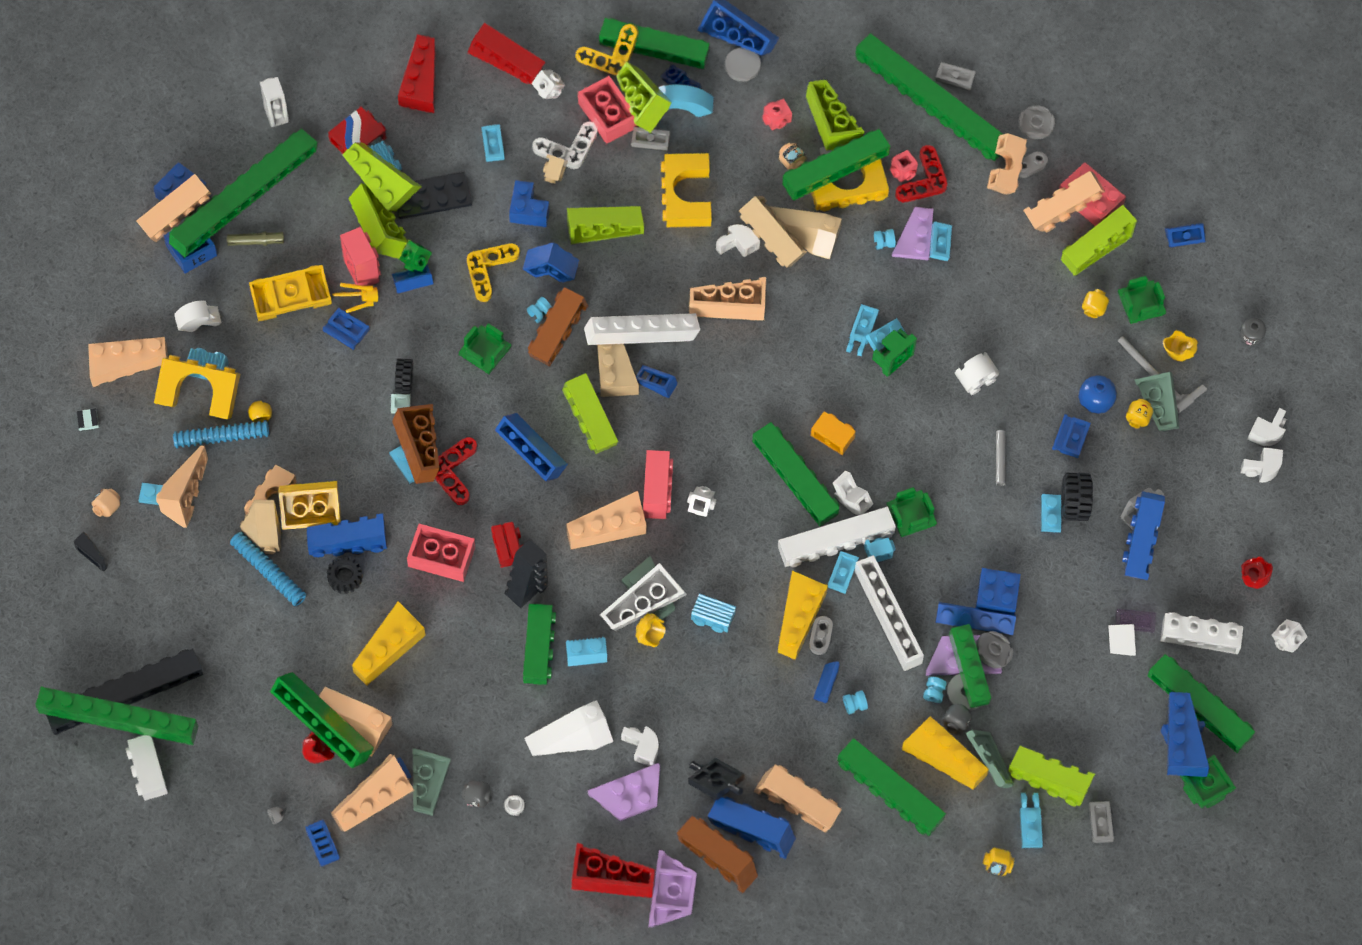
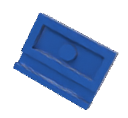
[323,308,370,350]
[1052,414,1091,458]

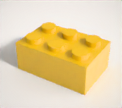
[278,481,341,530]

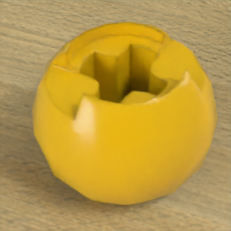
[248,401,272,423]

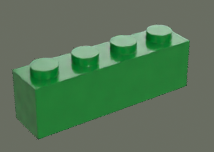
[523,604,556,685]
[949,624,991,709]

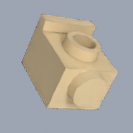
[543,154,568,184]

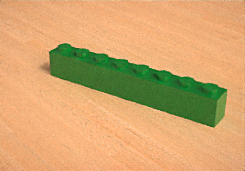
[35,687,199,745]

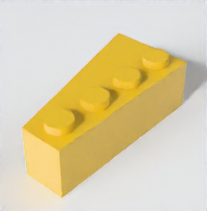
[778,571,828,660]
[352,601,425,686]
[902,716,989,789]

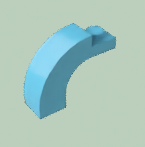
[658,85,714,117]

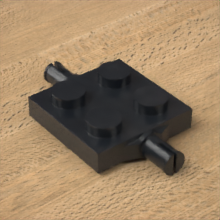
[688,758,745,800]

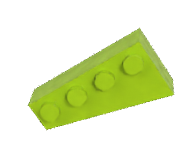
[806,80,864,151]
[349,183,409,259]
[1061,205,1137,276]

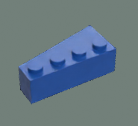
[1122,491,1165,580]
[307,513,387,558]
[1167,692,1209,777]
[708,797,796,859]

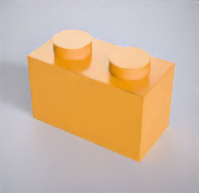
[810,411,856,455]

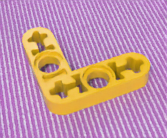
[576,24,638,75]
[467,243,520,302]

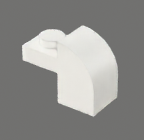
[716,225,760,257]
[174,301,222,332]
[1248,408,1287,446]
[1241,448,1283,482]
[833,471,873,516]
[621,727,659,766]

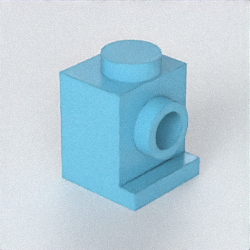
[864,538,895,562]

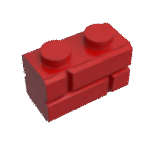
[491,522,523,568]

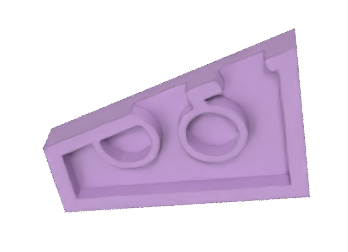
[892,207,933,260]

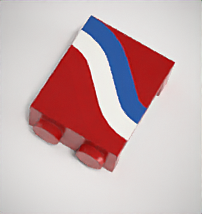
[328,107,386,154]

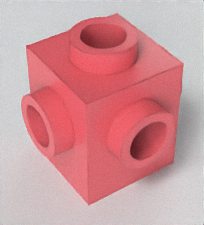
[762,99,792,130]
[890,150,918,182]

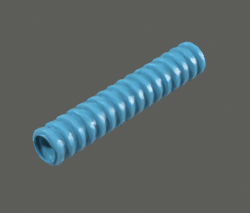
[173,420,269,448]
[230,532,306,606]

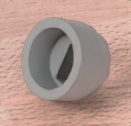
[267,807,284,824]

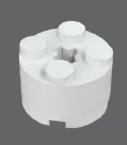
[955,352,999,395]

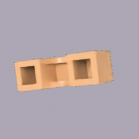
[987,133,1027,194]
[244,464,297,515]

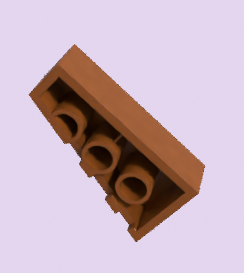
[528,287,588,366]
[392,404,439,484]
[677,816,758,894]

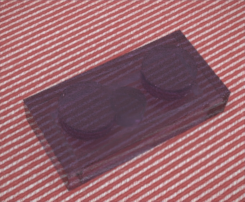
[1115,609,1156,633]

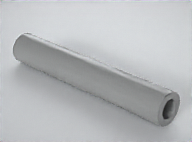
[996,430,1005,486]

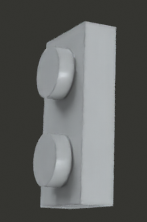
[935,62,976,90]
[631,127,670,151]
[1089,801,1114,843]

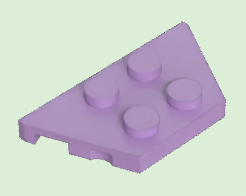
[926,635,1002,676]
[588,763,660,821]
[649,850,697,927]

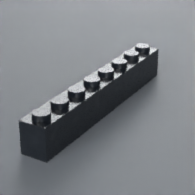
[46,649,203,735]

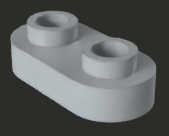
[1018,152,1048,178]
[809,616,833,655]

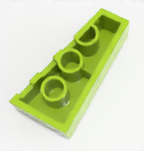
[616,62,672,133]
[342,142,422,211]
[567,206,644,244]
[562,373,618,454]
[1008,746,1095,806]

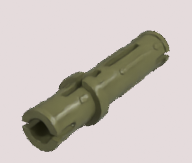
[227,231,284,246]

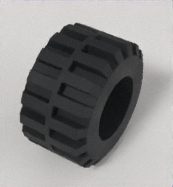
[1061,472,1093,521]

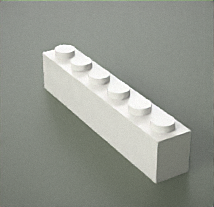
[584,313,700,345]
[778,507,896,568]
[855,555,924,671]

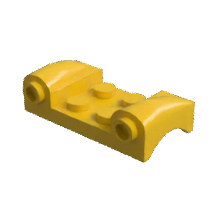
[249,265,332,322]

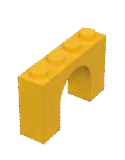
[661,153,711,227]
[811,159,889,211]
[154,355,241,419]

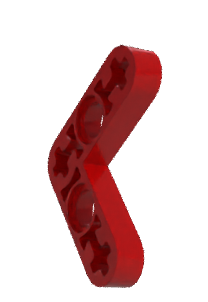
[895,145,947,202]
[435,437,477,505]

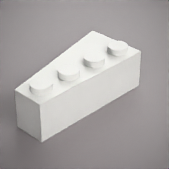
[600,563,687,631]

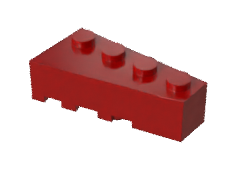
[467,23,546,85]
[398,34,436,114]
[572,843,655,898]

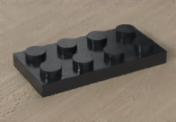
[397,171,472,220]

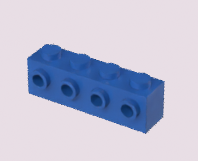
[495,413,568,481]

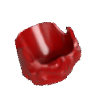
[1241,556,1273,589]
[302,732,335,764]

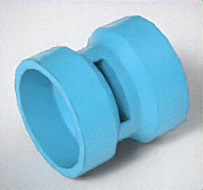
[874,229,896,250]
[527,297,552,323]
[923,677,947,703]
[843,690,868,714]

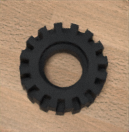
[395,358,413,393]
[327,556,363,594]

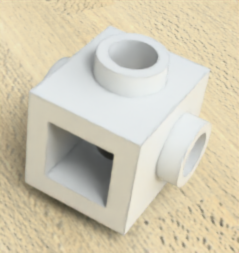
[532,70,565,99]
[687,486,717,517]
[1272,619,1307,653]

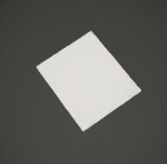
[1108,624,1136,656]

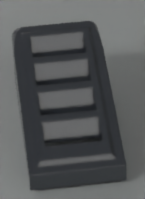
[74,532,107,571]

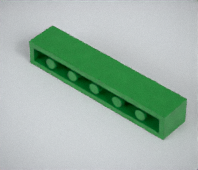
[599,18,710,70]
[782,129,890,201]
[752,422,840,527]
[1147,654,1255,753]
[270,672,374,768]
[837,738,946,836]

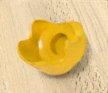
[1163,330,1198,361]
[636,613,665,647]

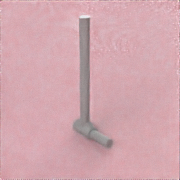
[1118,336,1207,413]

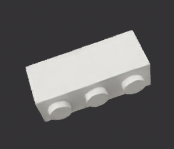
[260,77,289,127]
[125,735,168,800]

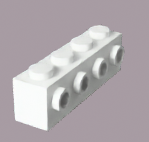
[1160,612,1243,654]

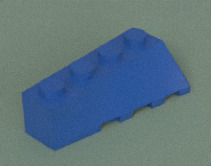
[697,0,779,55]

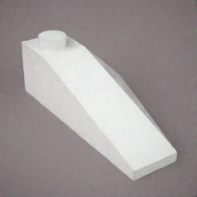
[524,700,613,756]

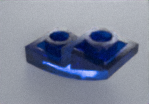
[660,64,702,89]

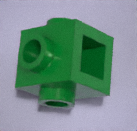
[399,240,432,272]

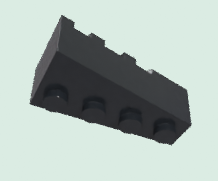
[504,539,548,609]

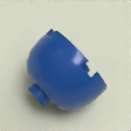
[1078,375,1117,414]

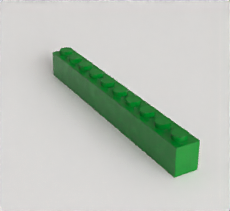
[855,33,1003,162]
[169,128,317,257]

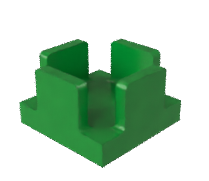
[1118,276,1166,324]
[458,323,511,374]
[872,328,917,377]
[886,487,937,538]
[1180,755,1236,809]

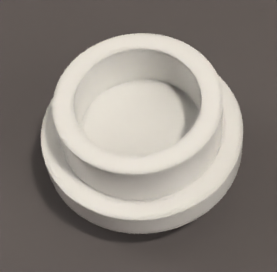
[504,795,525,815]

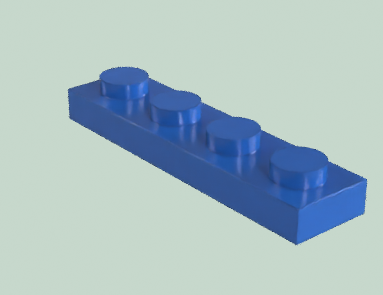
[936,602,1016,635]

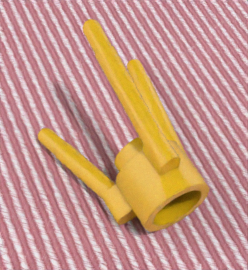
[332,283,378,313]

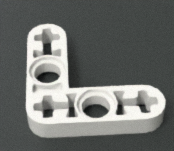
[533,122,598,169]

